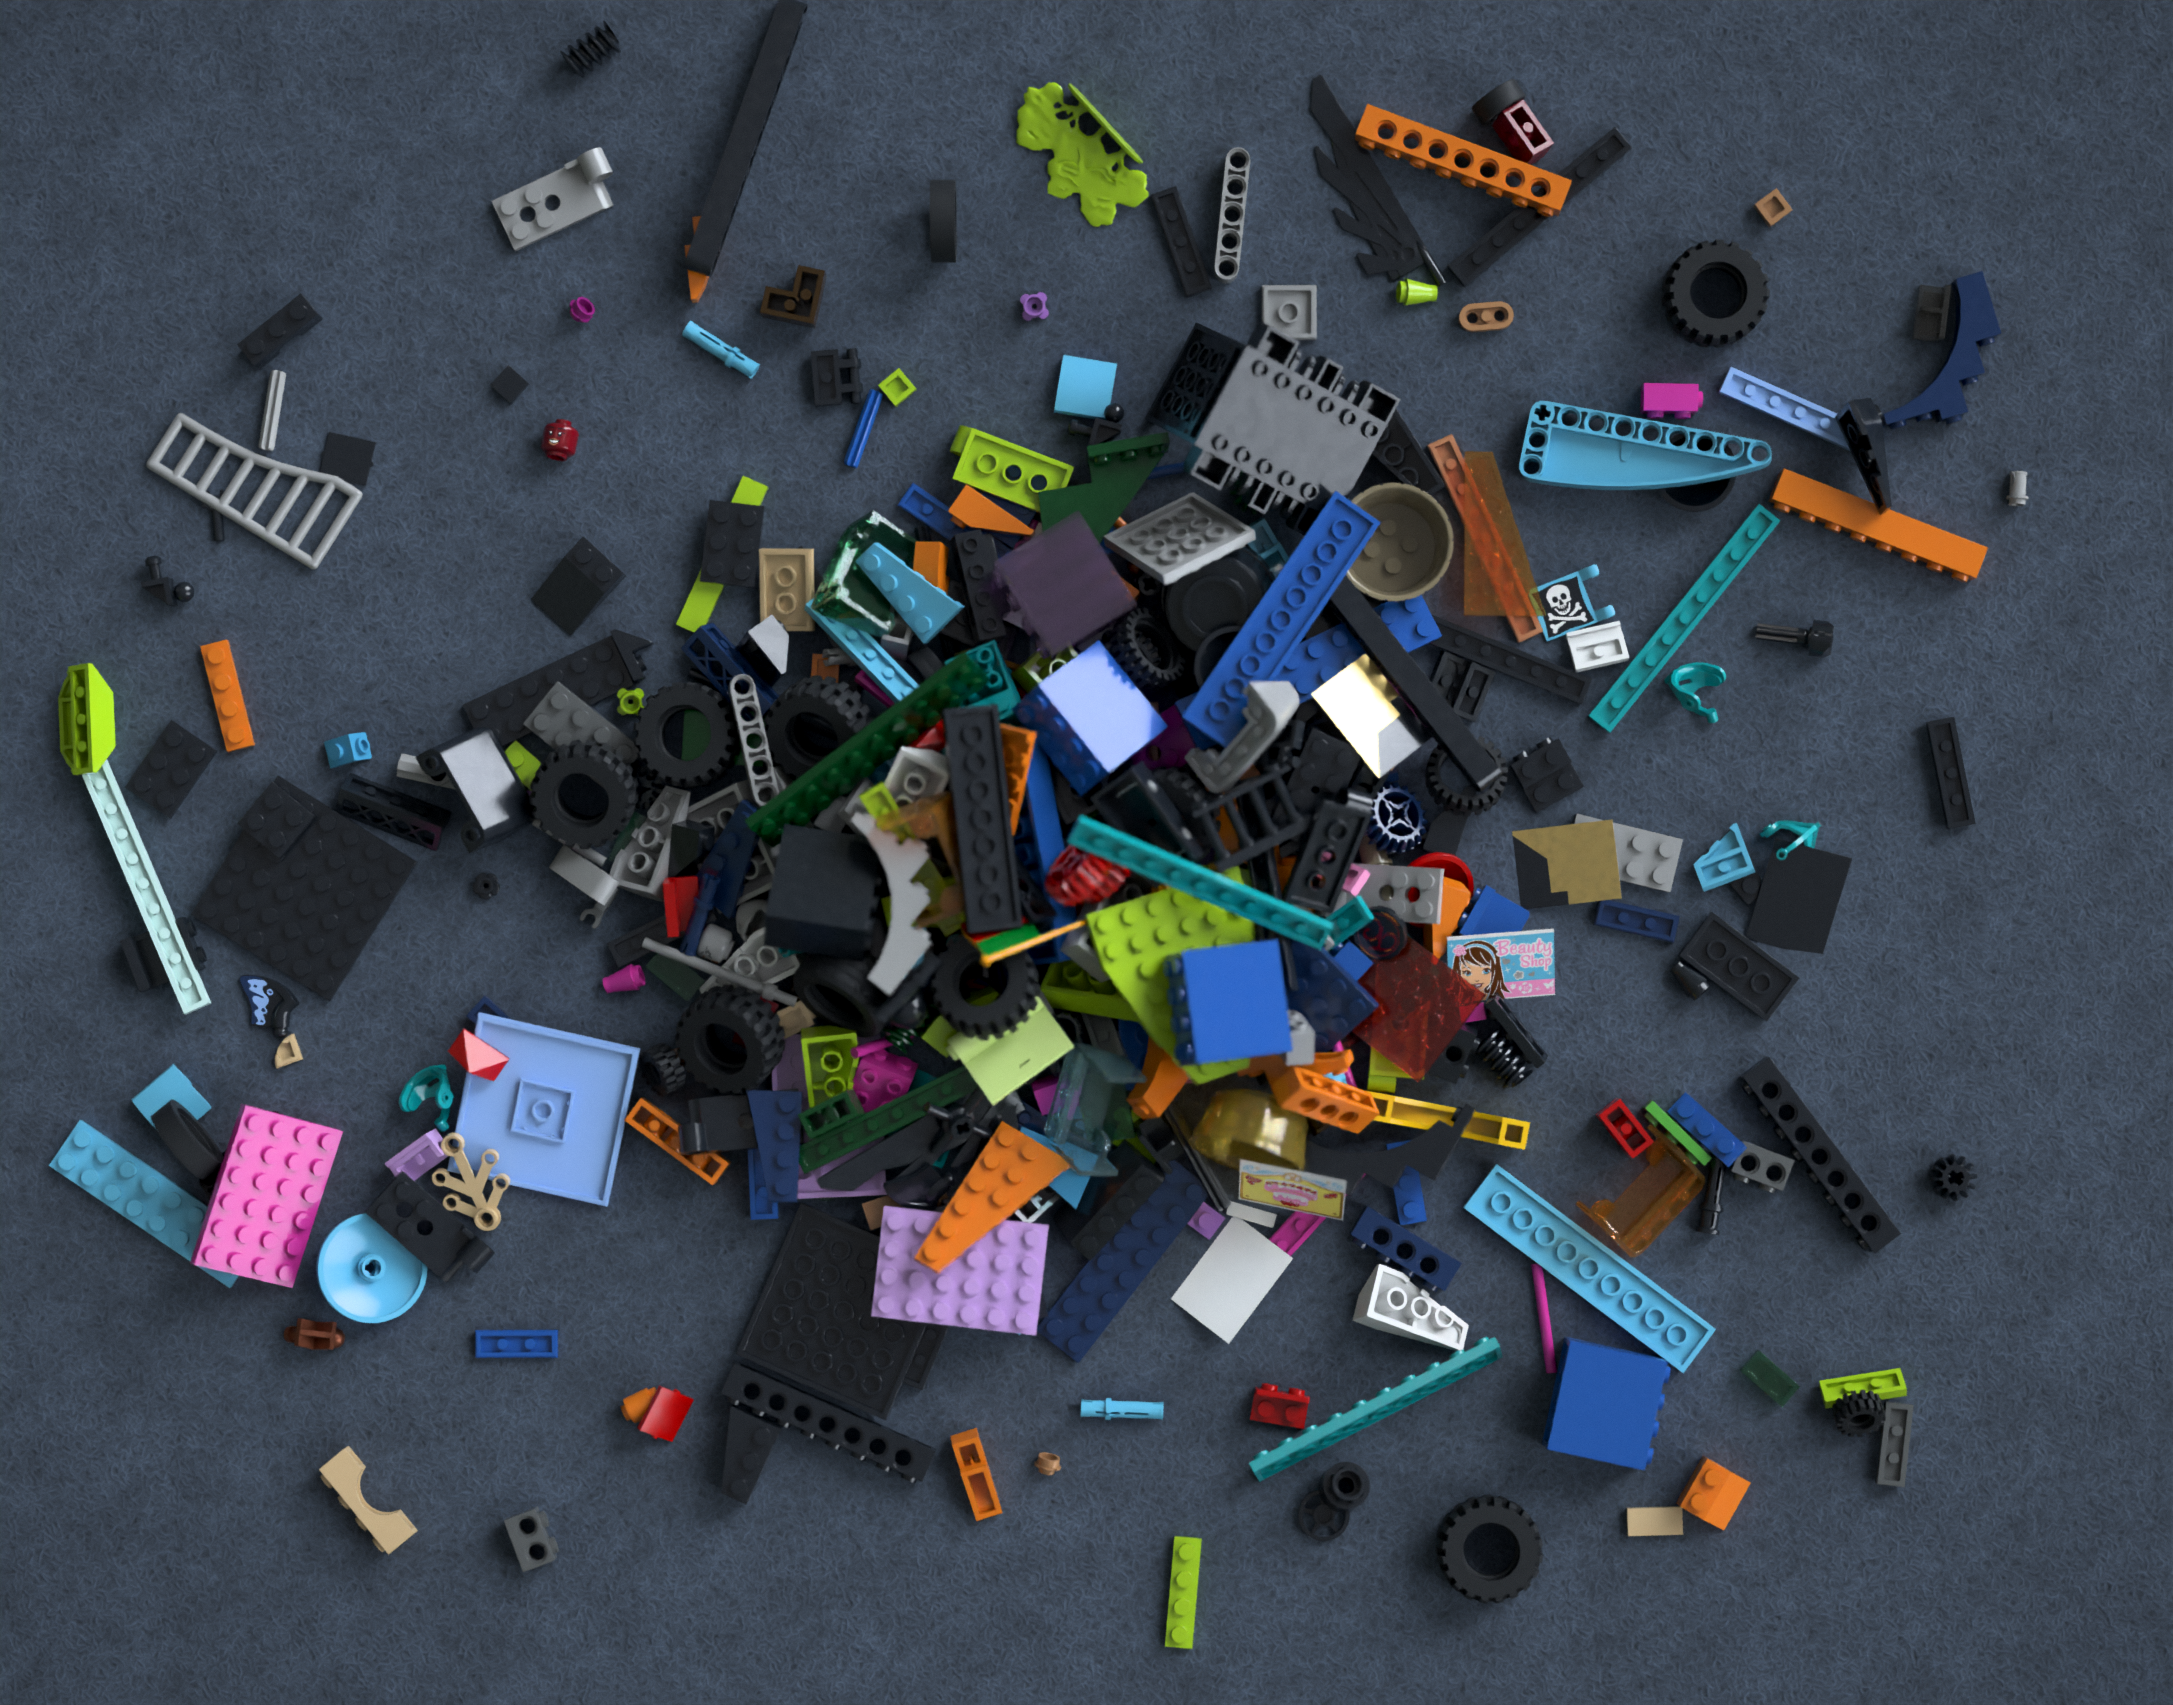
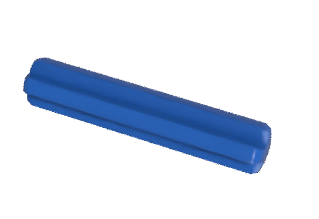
[844,389,883,468]

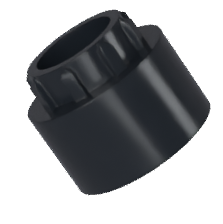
[1319,1462,1370,1512]

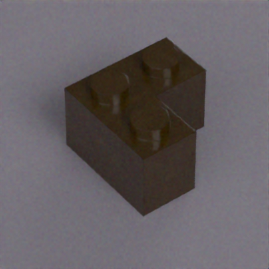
[760,265,827,329]

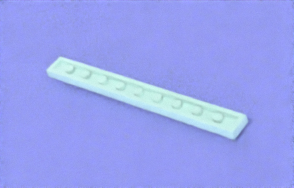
[82,759,211,1015]

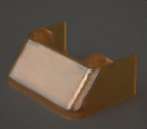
[876,791,964,928]
[1576,1124,1705,1257]

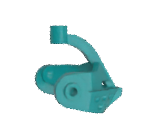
[1664,662,1726,723]
[1760,820,1821,860]
[399,1065,454,1132]

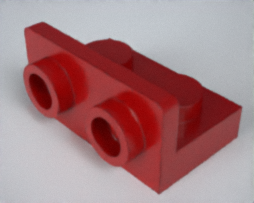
[1250,1383,1310,1429]

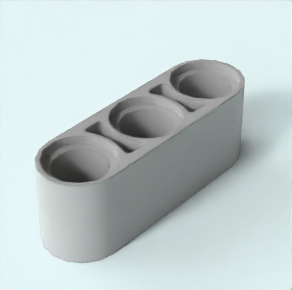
[549,845,620,905]

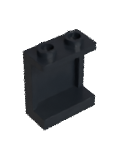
[120,917,207,992]

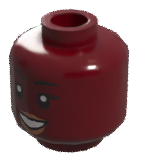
[541,419,579,461]

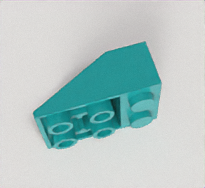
[945,640,1023,727]

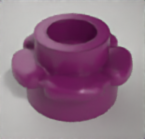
[569,297,595,323]

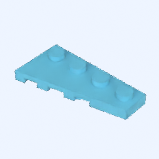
[856,543,965,644]

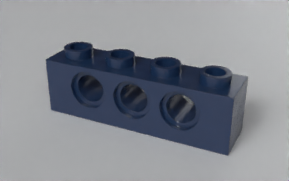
[1350,1205,1462,1292]

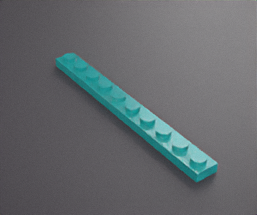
[1588,504,1780,733]
[1068,815,1333,950]

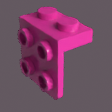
[852,1049,918,1113]

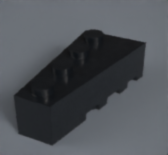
[1372,409,1447,497]

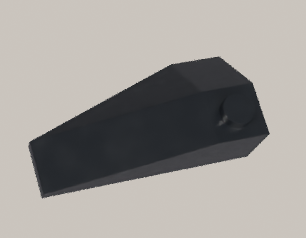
[1835,398,1892,515]

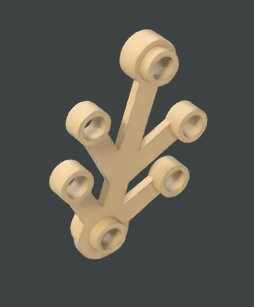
[432,1132,510,1231]

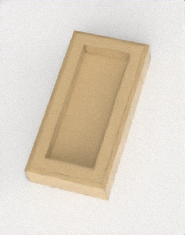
[1626,1506,1683,1536]

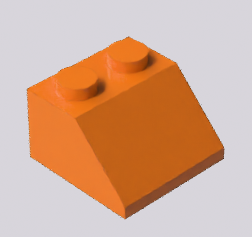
[1676,1456,1751,1530]

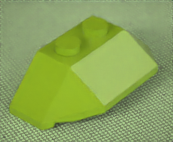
[58,663,116,775]

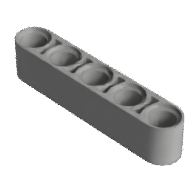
[1214,147,1250,284]
[728,674,779,807]

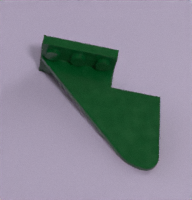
[1038,432,1170,577]

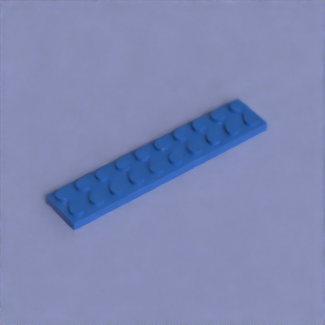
[1181,491,1381,749]
[1174,595,1442,751]

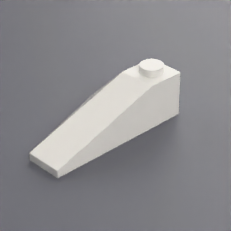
[1353,1264,1469,1351]

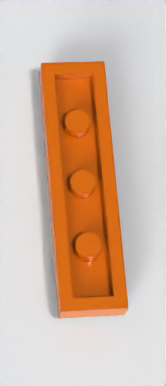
[200,639,255,752]

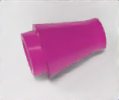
[603,964,646,993]

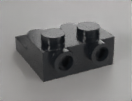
[1509,737,1584,813]

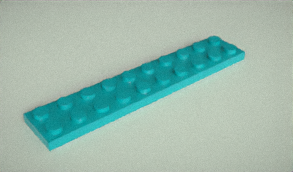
[1249,1337,1503,1482]

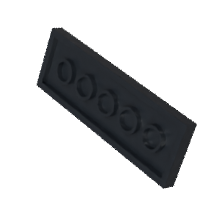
[463,635,634,747]

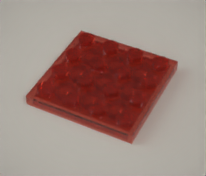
[1352,936,1486,1082]

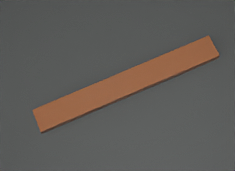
[1427,434,1543,643]

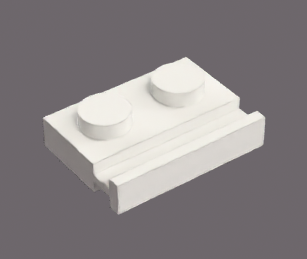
[1566,621,1629,673]

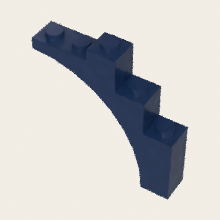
[1881,271,2001,430]

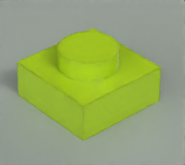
[878,368,917,407]

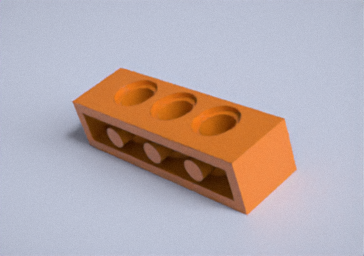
[1272,1065,1379,1134]
[625,1097,731,1185]

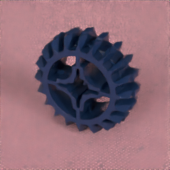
[1364,781,1428,855]

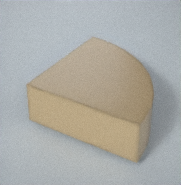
[275,1034,303,1069]

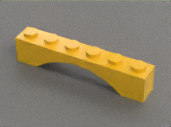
[1366,1090,1530,1150]

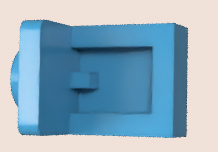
[324,732,372,768]

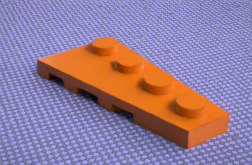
[1000,723,1036,836]

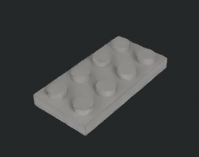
[1574,814,1683,893]

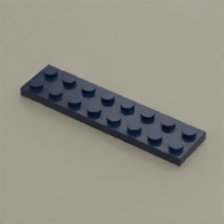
[1037,1160,1208,1363]

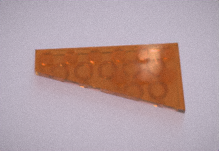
[1463,451,1546,617]

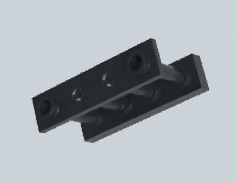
[1184,762,1312,874]

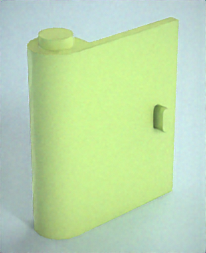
[946,996,1074,1105]

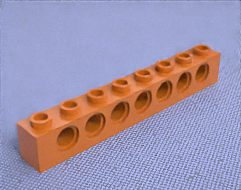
[1355,104,1572,217]

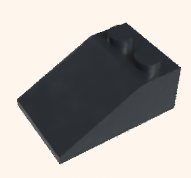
[531,536,626,636]

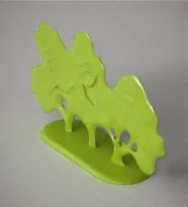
[1016,82,1149,227]

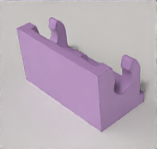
[385,1128,448,1181]

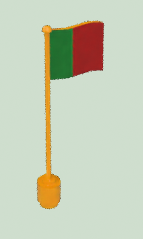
[961,883,1171,966]

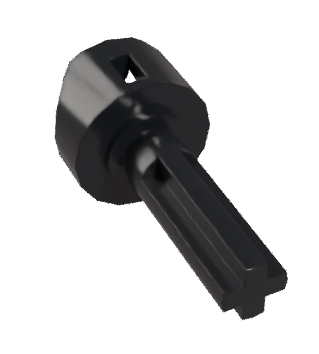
[1756,620,1834,658]

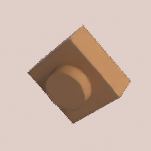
[1753,188,1793,228]

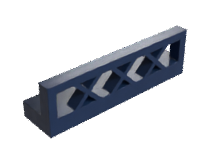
[681,623,779,722]

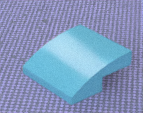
[1054,355,1117,421]
[132,1064,211,1128]

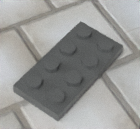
[523,681,639,790]

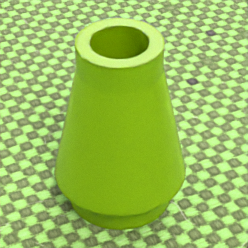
[1396,279,1438,306]

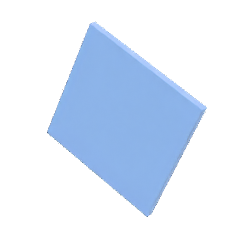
[447,1013,641,1207]

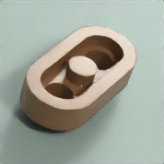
[1458,301,1514,332]

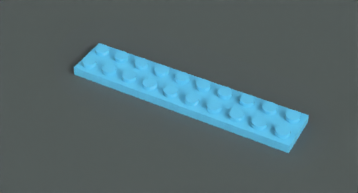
[1463,1164,1716,1373]

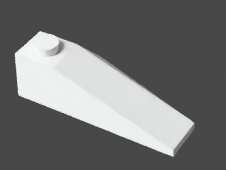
[699,927,808,994]

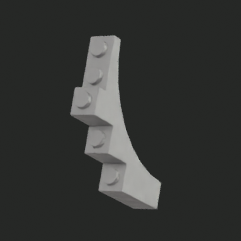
[850,811,932,995]

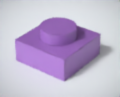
[1187,1202,1225,1240]

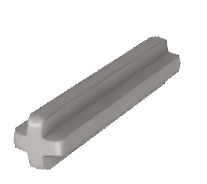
[259,370,286,451]

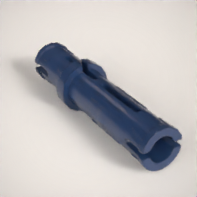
[679,874,721,956]

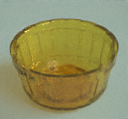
[1189,1089,1308,1172]

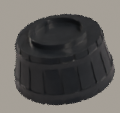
[1161,546,1275,652]

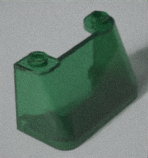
[811,510,918,637]

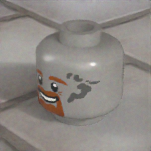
[696,923,736,964]

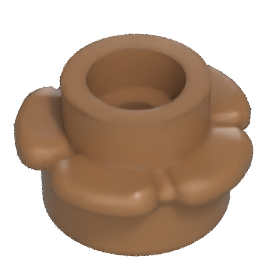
[1034,1452,1061,1475]

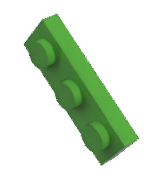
[1642,1100,1712,1166]

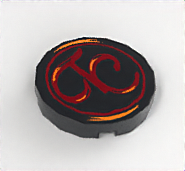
[1353,906,1408,960]

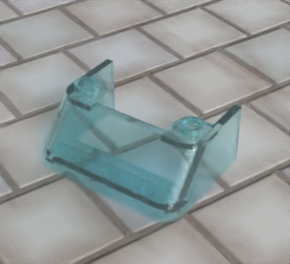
[1045,1043,1146,1176]

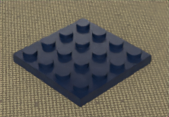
[1285,937,1379,1053]

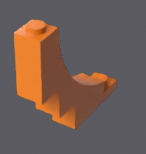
[1126,1036,1189,1119]

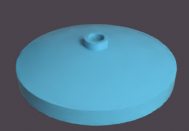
[316,1213,428,1323]

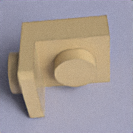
[777,1001,817,1039]

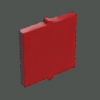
[637,1385,694,1442]

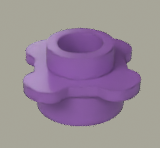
[1020,292,1049,321]

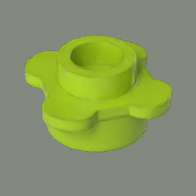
[617,688,644,715]

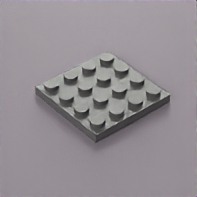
[1103,492,1256,585]

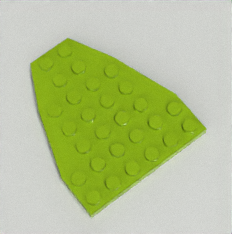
[1084,866,1255,1085]

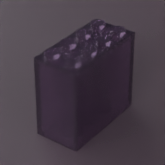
[991,511,1137,663]

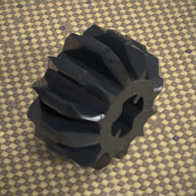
[1929,1154,1977,1201]

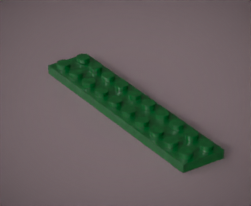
[745,651,991,848]

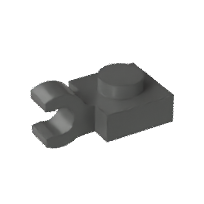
[580,887,620,929]

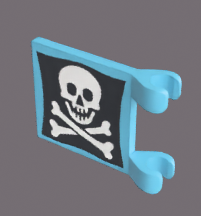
[1527,565,1615,641]

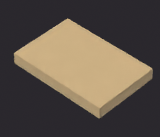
[759,548,815,631]

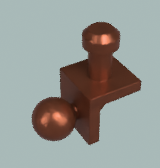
[284,1318,345,1350]

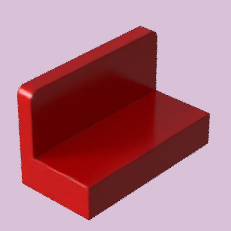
[663,876,699,937]

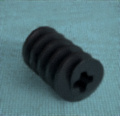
[560,21,621,78]
[1475,1029,1533,1090]

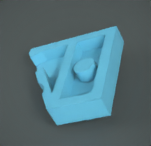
[1693,823,1755,892]

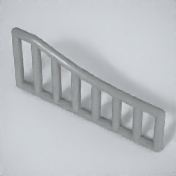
[146,413,362,569]

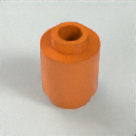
[621,1387,656,1423]

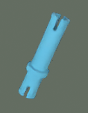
[682,321,760,379]
[1080,1398,1163,1420]

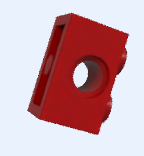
[1595,1098,1654,1159]

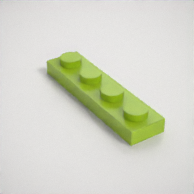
[1165,1536,1202,1649]

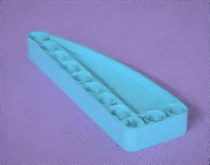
[1519,401,1772,490]

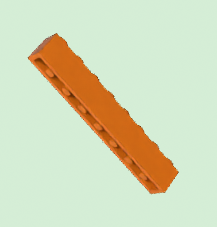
[1768,468,1988,583]

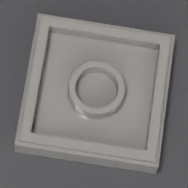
[1262,285,1317,340]

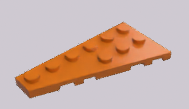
[914,1121,1073,1274]

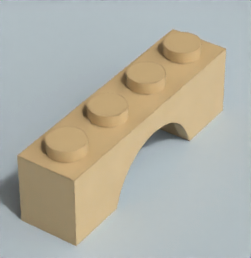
[319,1446,418,1555]

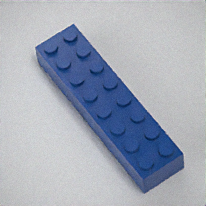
[1013,740,1077,964]

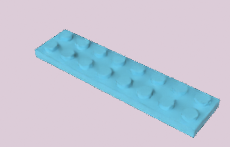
[49,1120,239,1288]

